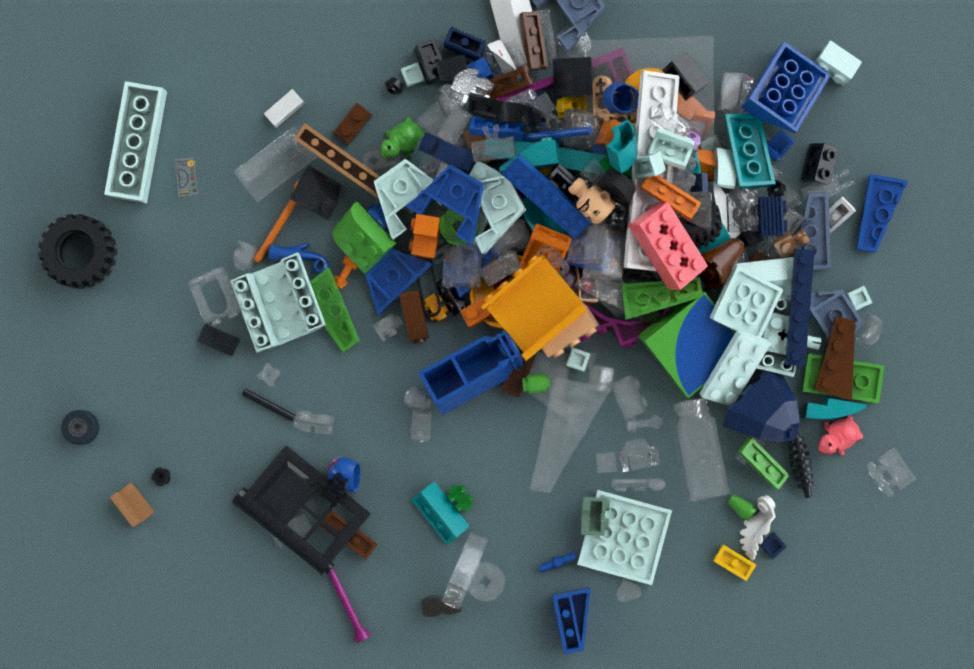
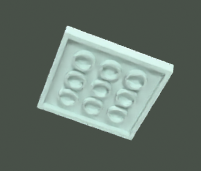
[577,490,672,585]

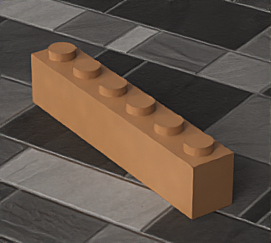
[294,123,380,200]

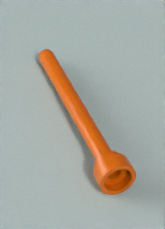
[254,180,299,263]

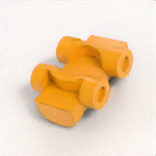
[424,294,449,322]

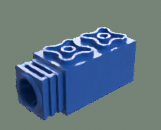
[418,330,524,415]

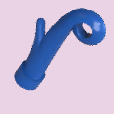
[269,243,330,275]

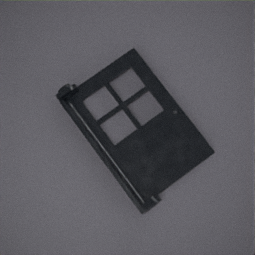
[232,446,371,576]

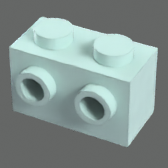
[814,40,862,86]

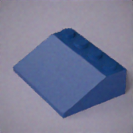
[741,41,831,133]

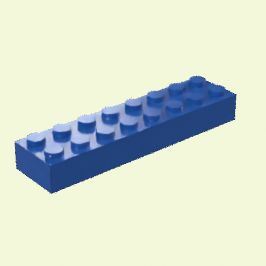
[502,154,590,239]

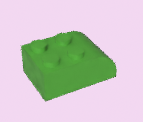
[332,202,396,274]

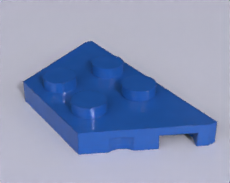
[365,249,432,315]

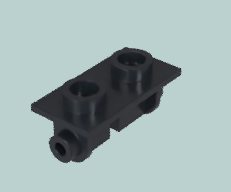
[436,275,468,316]

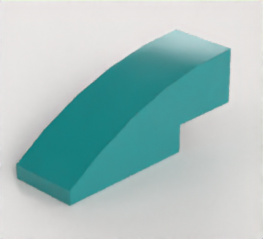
[802,398,867,419]

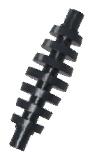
[788,433,814,498]

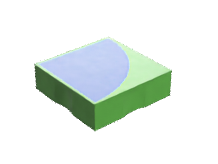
[638,290,735,398]

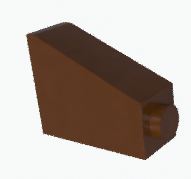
[399,290,429,344]

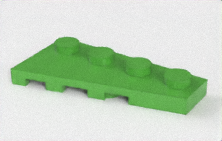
[310,268,360,353]

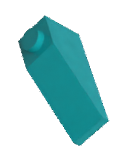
[499,137,560,172]

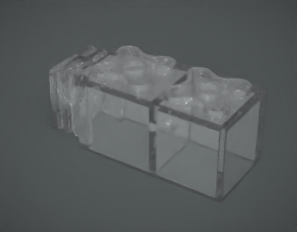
[672,398,730,502]

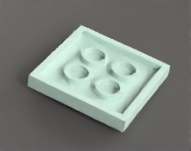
[710,265,783,338]

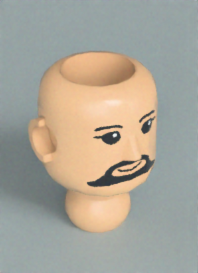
[568,178,615,224]

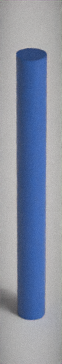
[521,127,593,142]

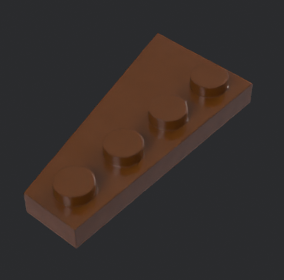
[814,316,855,401]

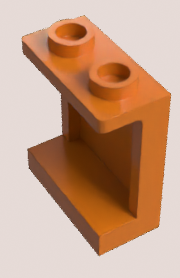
[518,223,572,272]

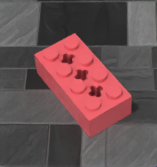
[628,202,708,290]

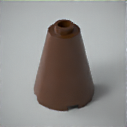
[698,238,745,289]

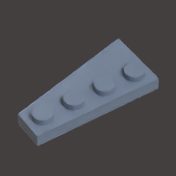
[797,191,831,269]

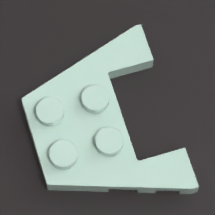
[374,159,442,239]
[474,176,526,254]

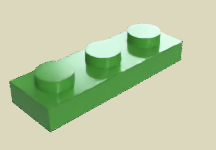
[738,437,789,490]

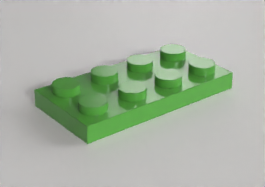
[802,354,885,404]

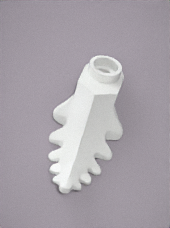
[740,495,776,561]

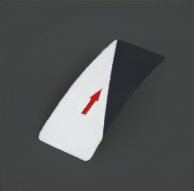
[487,40,516,74]

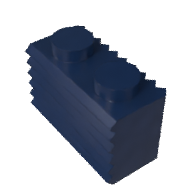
[444,26,486,61]
[757,196,787,238]

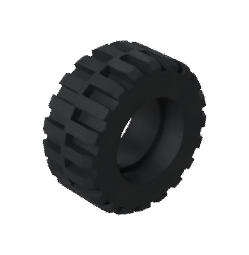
[38,214,117,289]

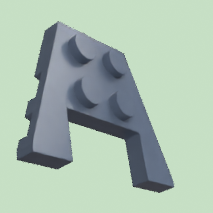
[531,0,605,53]

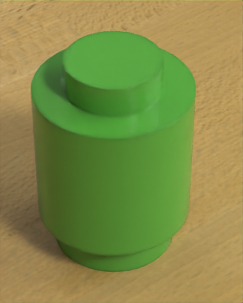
[522,373,551,394]

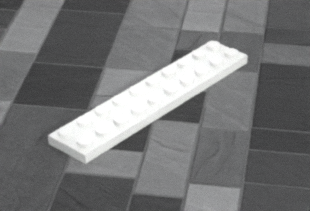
[624,70,680,271]

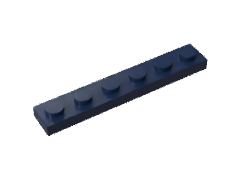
[785,249,815,366]

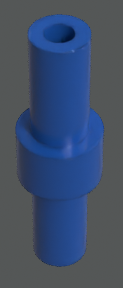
[539,552,577,573]

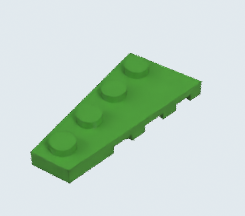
[622,277,702,320]

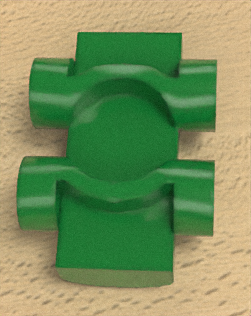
[447,484,474,512]

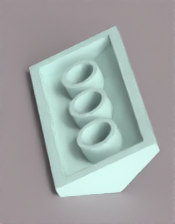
[736,257,793,296]

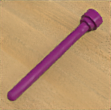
[328,568,371,643]

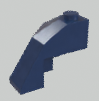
[723,370,800,442]

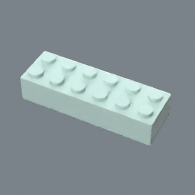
[104,81,167,204]

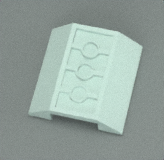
[230,253,326,352]

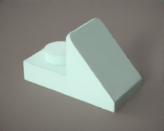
[632,151,666,179]

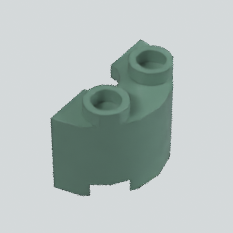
[581,497,610,536]

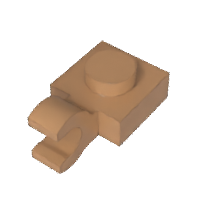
[772,230,810,258]

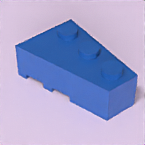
[552,586,591,654]

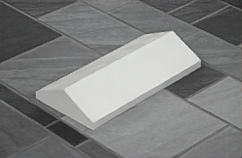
[490,0,532,67]

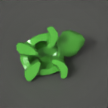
[380,117,425,158]

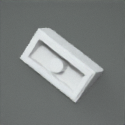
[264,89,305,128]

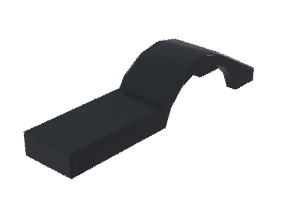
[468,94,543,133]

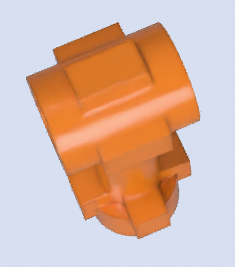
[334,255,358,289]

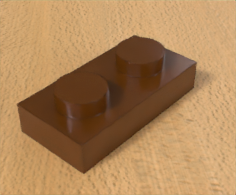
[334,103,373,145]

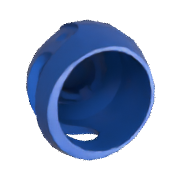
[603,82,639,115]
[327,457,360,492]

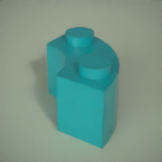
[606,119,638,173]

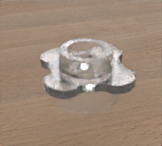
[258,363,281,386]

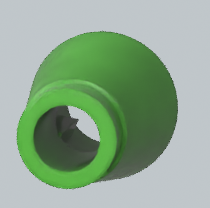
[727,494,757,521]

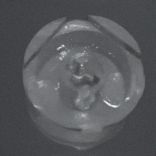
[558,108,601,151]

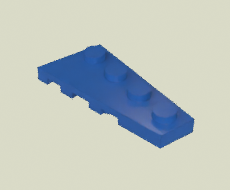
[856,174,908,253]

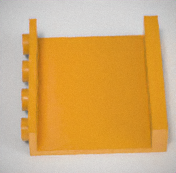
[481,255,588,361]

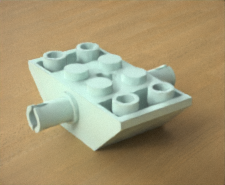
[757,295,821,377]

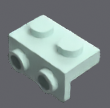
[648,128,695,170]

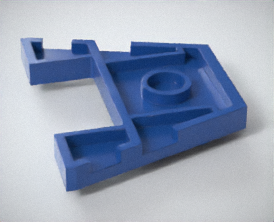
[406,165,485,244]

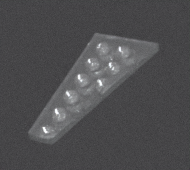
[530,376,611,493]

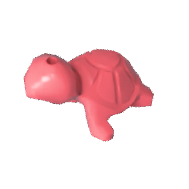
[818,415,863,455]

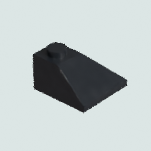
[553,57,593,98]
[290,165,341,220]

